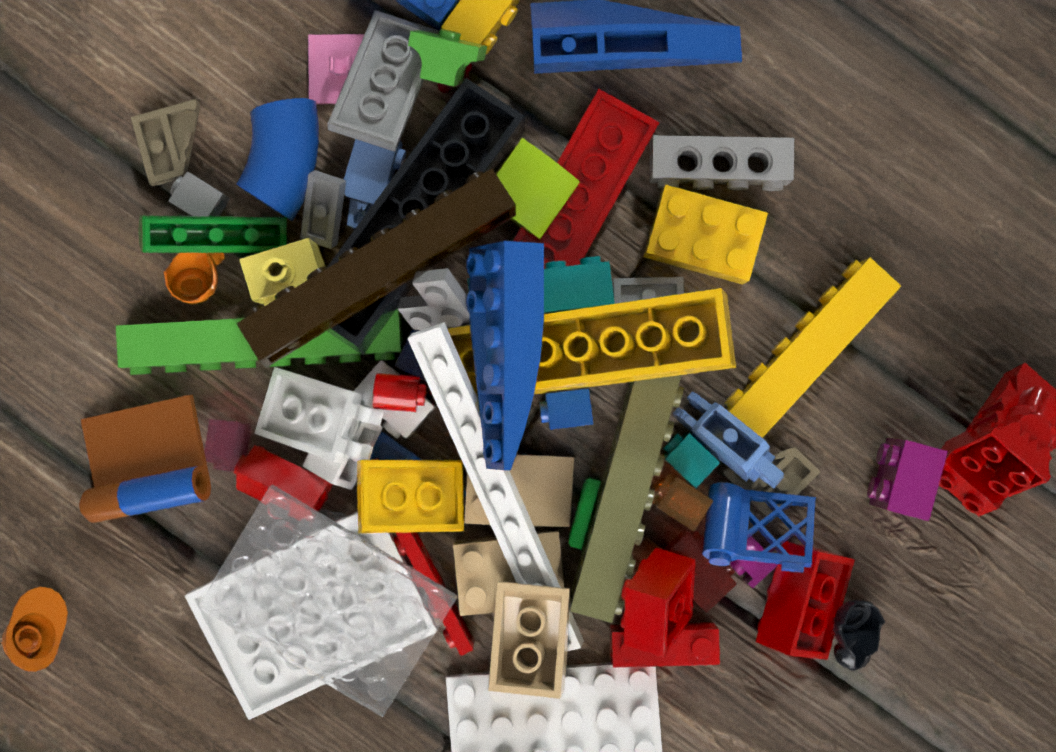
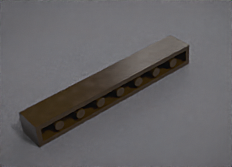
[236,169,516,368]

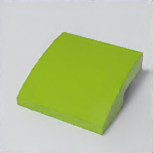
[496,138,580,240]

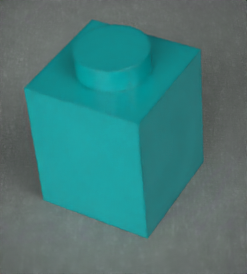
[663,433,720,488]

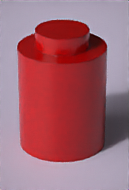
[373,373,427,413]

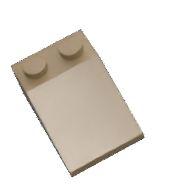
[464,454,574,527]
[453,530,564,616]
[488,581,570,699]

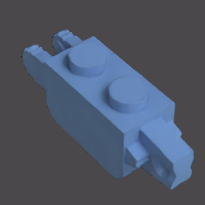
[344,139,406,229]
[673,392,784,489]

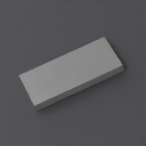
[327,10,440,152]

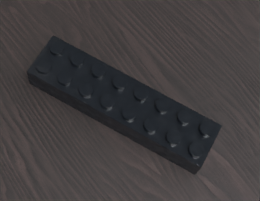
[327,78,525,355]

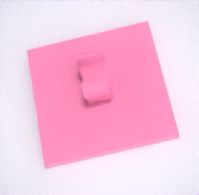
[308,34,365,105]

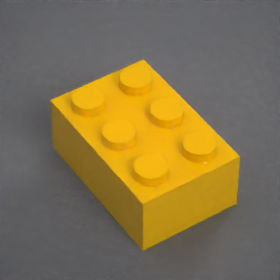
[643,184,768,285]

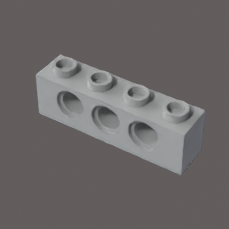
[649,135,794,191]

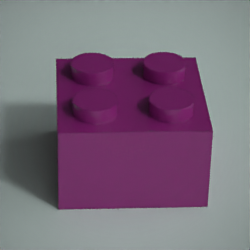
[867,438,948,521]

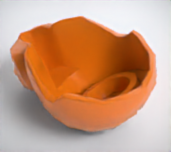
[164,253,224,304]

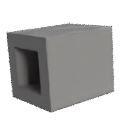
[169,171,231,216]

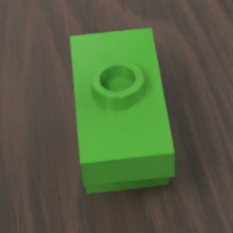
[408,29,487,86]

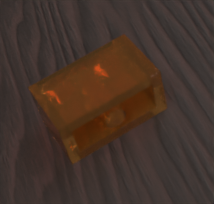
[652,473,713,531]

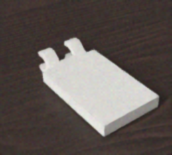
[254,367,384,463]

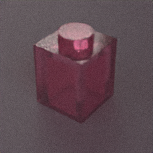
[204,419,251,471]

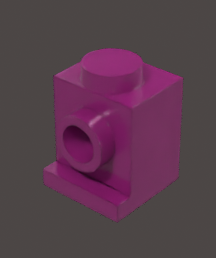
[730,536,778,589]

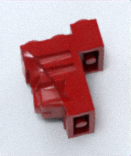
[939,363,1056,517]

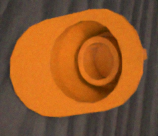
[2,587,68,672]

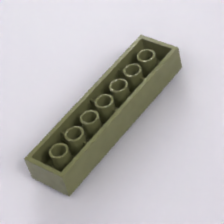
[569,375,684,623]

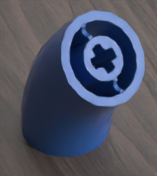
[236,98,319,222]

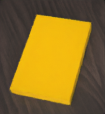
[357,460,464,534]

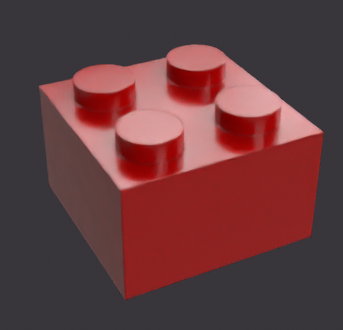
[621,548,696,658]

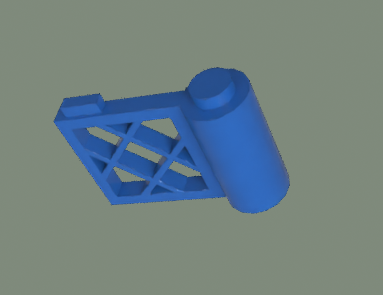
[702,483,816,573]

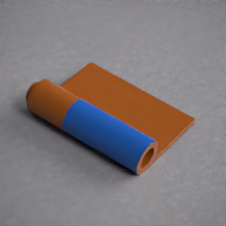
[79,395,211,523]

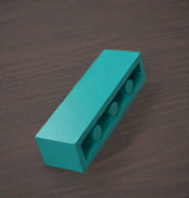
[467,256,615,314]

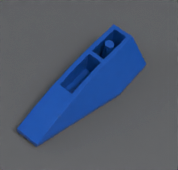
[530,0,742,74]
[466,241,544,470]

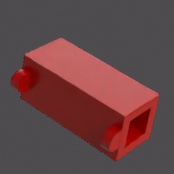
[234,445,333,525]

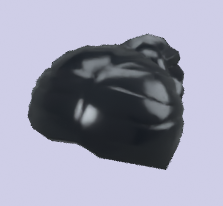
[833,600,886,671]

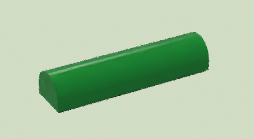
[138,215,287,253]

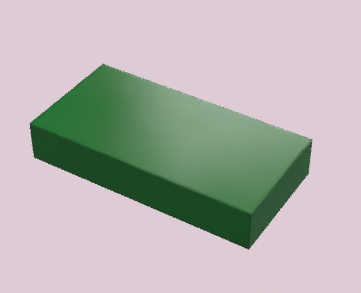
[567,476,601,550]

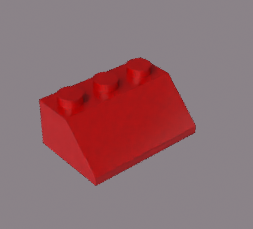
[755,541,855,660]

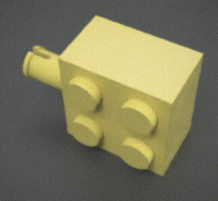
[239,238,326,306]

